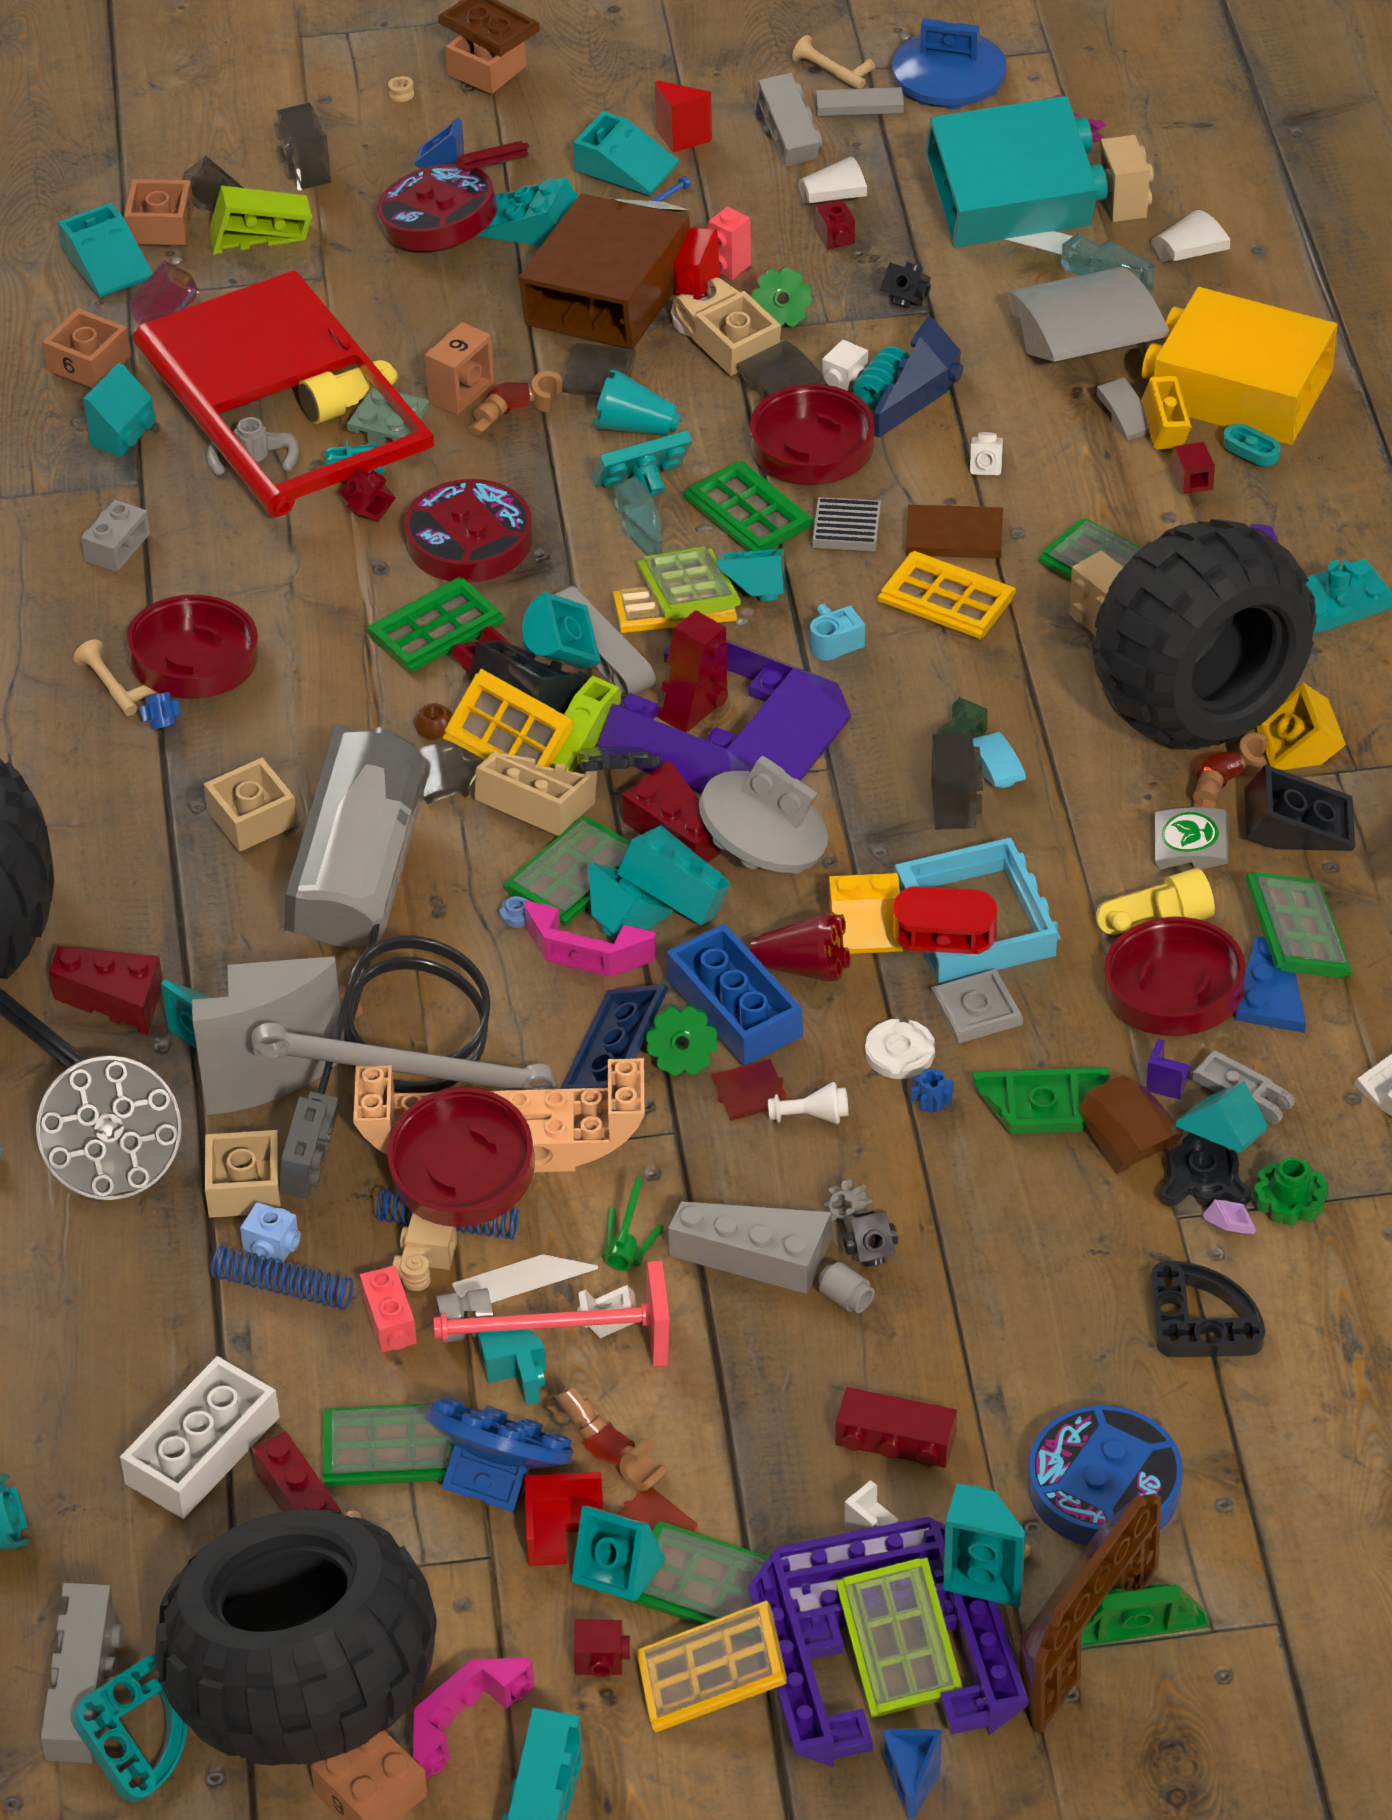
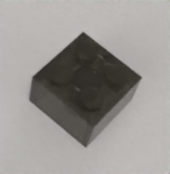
[274,103,331,190]
[931,733,983,830]

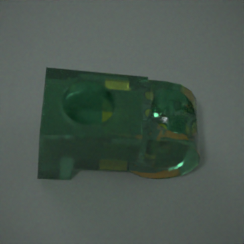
[936,697,988,762]

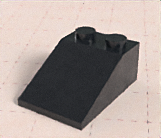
[1244,764,1355,851]

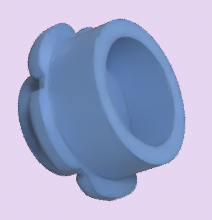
[499,896,529,928]

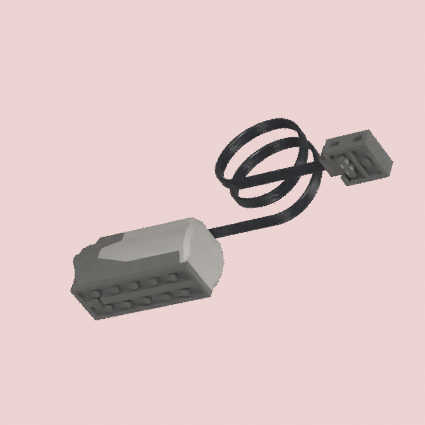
[280,725,490,1199]

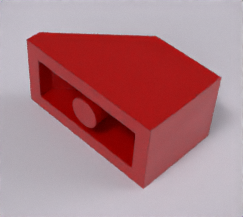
[674,227,720,295]

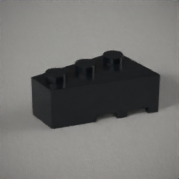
[469,640,589,717]

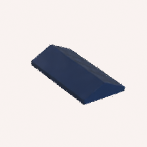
[560,984,668,1089]

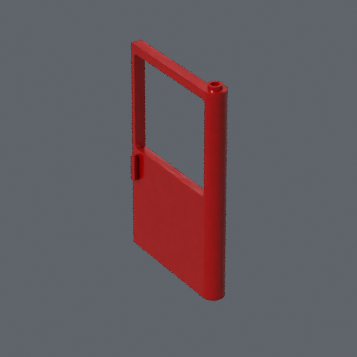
[133,270,434,517]

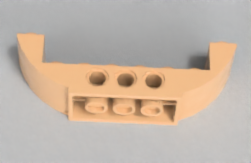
[353,1058,645,1172]

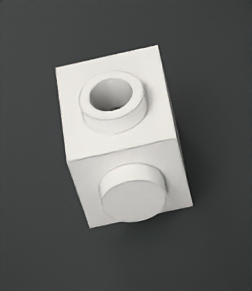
[822,340,868,392]

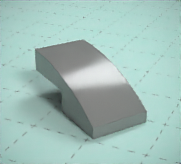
[1097,377,1150,441]

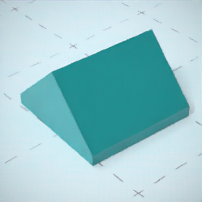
[1176,1081,1268,1153]
[571,1506,666,1601]

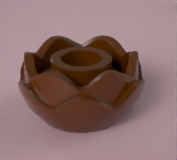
[414,703,453,741]

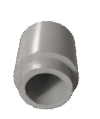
[819,1262,875,1313]

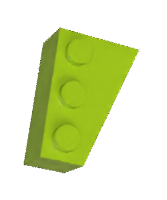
[208,186,312,254]

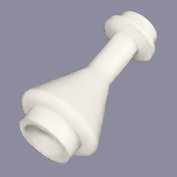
[768,1082,849,1124]

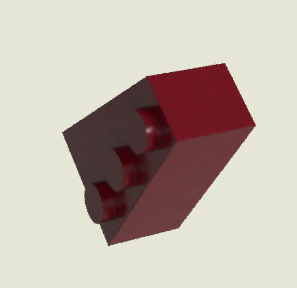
[656,610,728,733]
[622,760,720,864]
[49,946,163,1035]

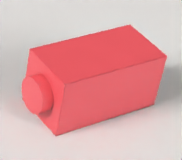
[708,206,751,280]
[360,1265,417,1353]

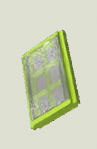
[638,547,741,620]
[836,1558,962,1718]

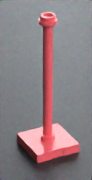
[433,1261,670,1367]

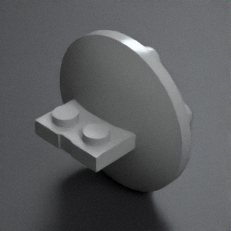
[699,756,828,874]
[36,1055,181,1200]

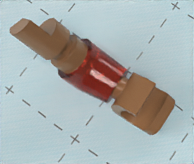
[467,371,563,436]
[1193,732,1268,808]
[555,1386,669,1491]

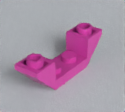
[524,901,657,977]
[413,1658,534,1779]

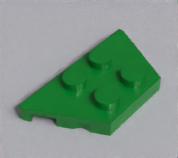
[972,1067,1110,1134]
[1081,1583,1210,1647]

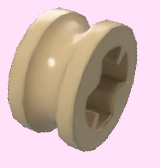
[388,76,415,102]

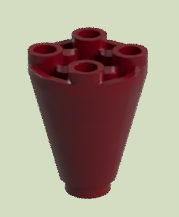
[751,912,851,982]

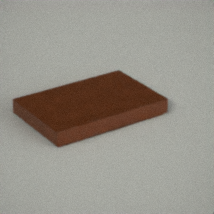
[438,0,540,57]
[906,504,1003,558]

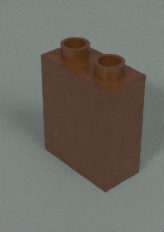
[518,193,690,349]

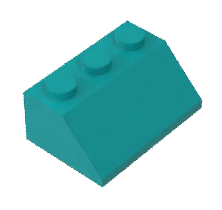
[943,1483,1026,1608]

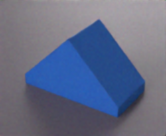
[414,117,465,168]

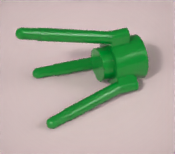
[602,1176,664,1271]

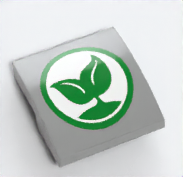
[1155,807,1229,870]

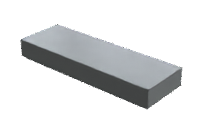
[816,87,904,116]

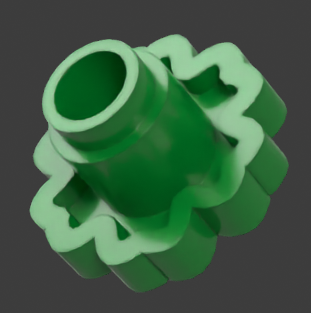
[750,267,812,327]
[646,1004,718,1076]
[1253,1157,1328,1225]

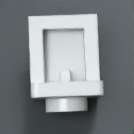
[970,432,1003,475]
[577,1285,637,1338]

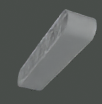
[554,586,656,698]

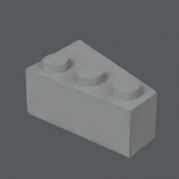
[753,73,822,167]

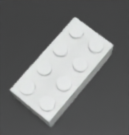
[120,1356,280,1519]

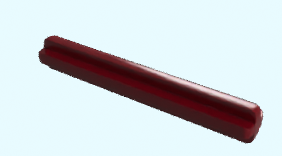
[456,141,530,172]

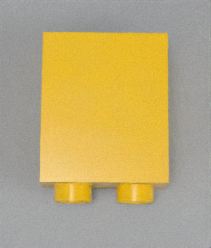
[1142,287,1338,445]

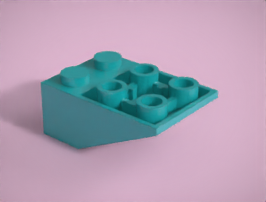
[573,111,679,196]
[477,176,578,247]
[57,202,153,298]

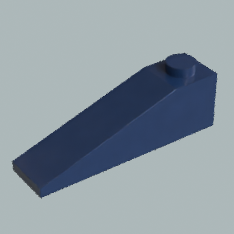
[874,317,963,438]

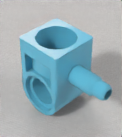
[810,604,865,661]

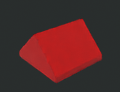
[655,80,712,153]

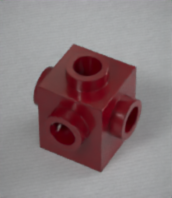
[339,468,396,522]

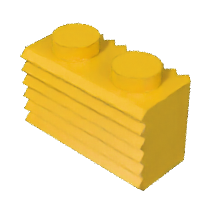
[1141,376,1192,450]

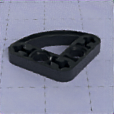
[1150,1261,1265,1357]

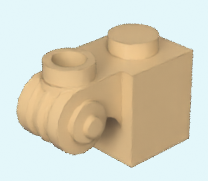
[393,1213,457,1291]

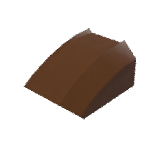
[1079,1075,1183,1174]

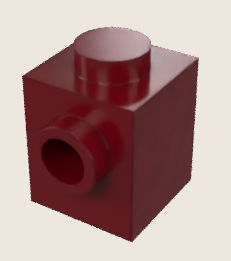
[815,199,855,250]
[1172,442,1215,494]
[573,1619,630,1677]

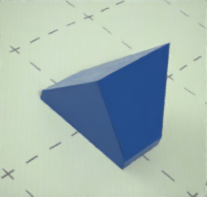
[882,1729,942,1819]

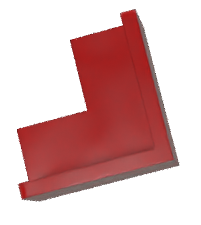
[524,1472,603,1566]

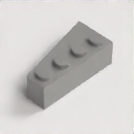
[668,1201,832,1294]
[41,1583,124,1763]

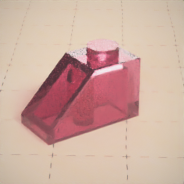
[128,261,199,324]

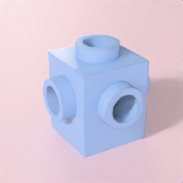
[240,1202,301,1263]

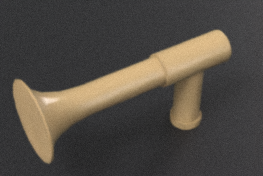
[792,35,875,89]
[73,639,159,716]

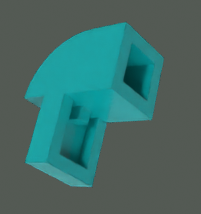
[478,1330,546,1405]

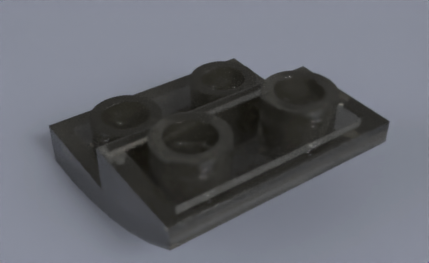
[735,340,824,398]
[562,342,637,398]

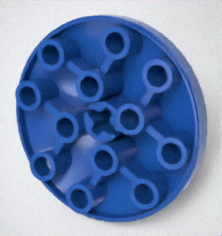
[892,18,1006,109]
[424,1397,574,1512]

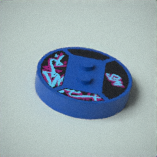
[1028,1405,1183,1546]

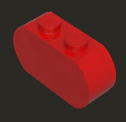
[893,886,998,954]

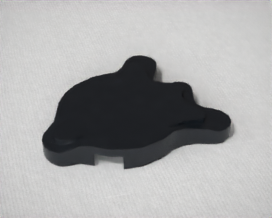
[577,746,663,771]
[1159,1132,1252,1207]

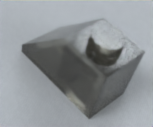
[181,156,244,211]

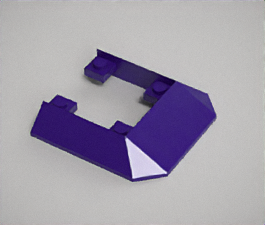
[597,639,851,794]
[748,1517,1029,1768]

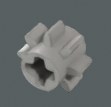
[824,1179,872,1224]

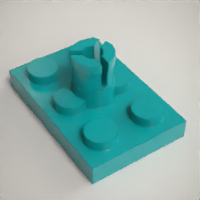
[591,430,692,498]
[1306,558,1392,634]

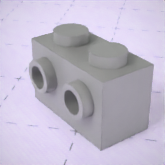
[81,500,150,572]

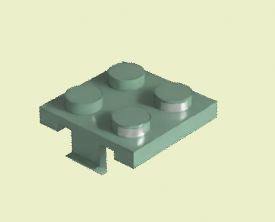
[347,386,430,445]

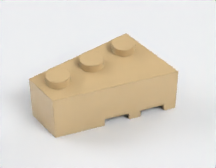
[475,752,597,836]

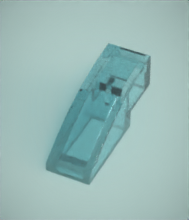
[1061,233,1155,292]
[614,476,662,556]

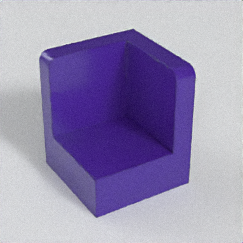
[1146,1039,1191,1100]

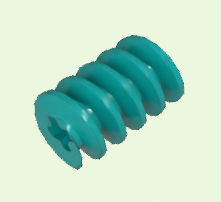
[853,346,910,410]

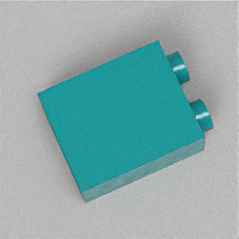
[925,96,1108,248]

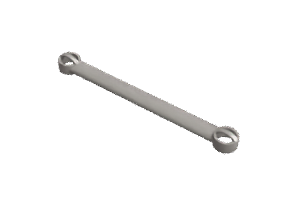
[251,1023,556,1090]

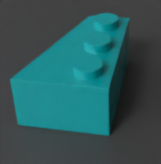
[617,825,731,925]
[502,1707,583,1820]

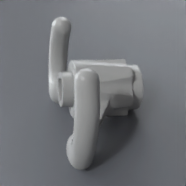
[207,417,299,476]

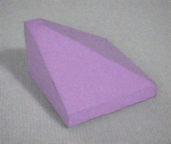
[1203,1200,1256,1235]

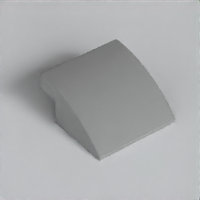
[1007,267,1170,362]
[192,956,345,1115]

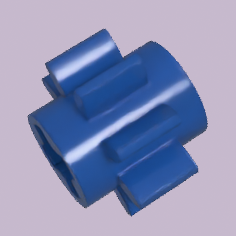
[139,693,182,729]
[910,1069,954,1113]

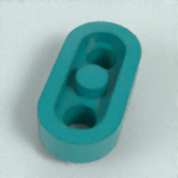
[1223,423,1281,467]

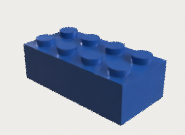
[666,923,803,1066]

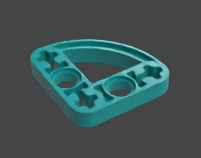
[71,1655,188,1803]

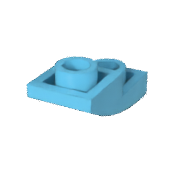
[969,732,1026,788]

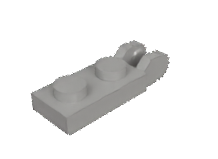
[1193,1050,1295,1124]

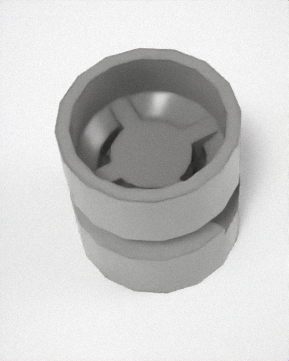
[436,1288,493,1343]

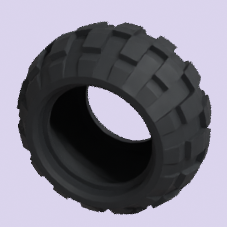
[1093,519,1316,750]
[155,1510,437,1766]

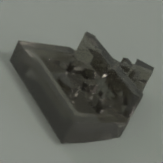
[419,741,484,804]

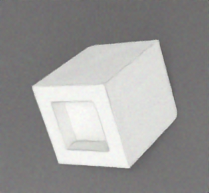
[845,1481,899,1532]

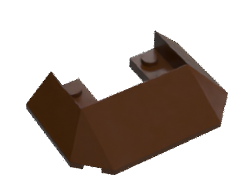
[1020,1493,1161,1734]

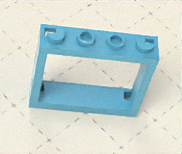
[895,837,1061,984]

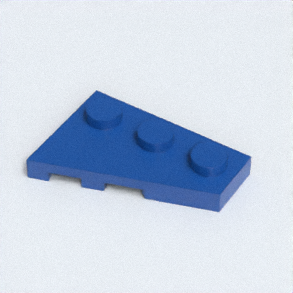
[1236,936,1306,1033]

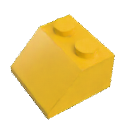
[1256,683,1346,770]
[829,873,903,954]

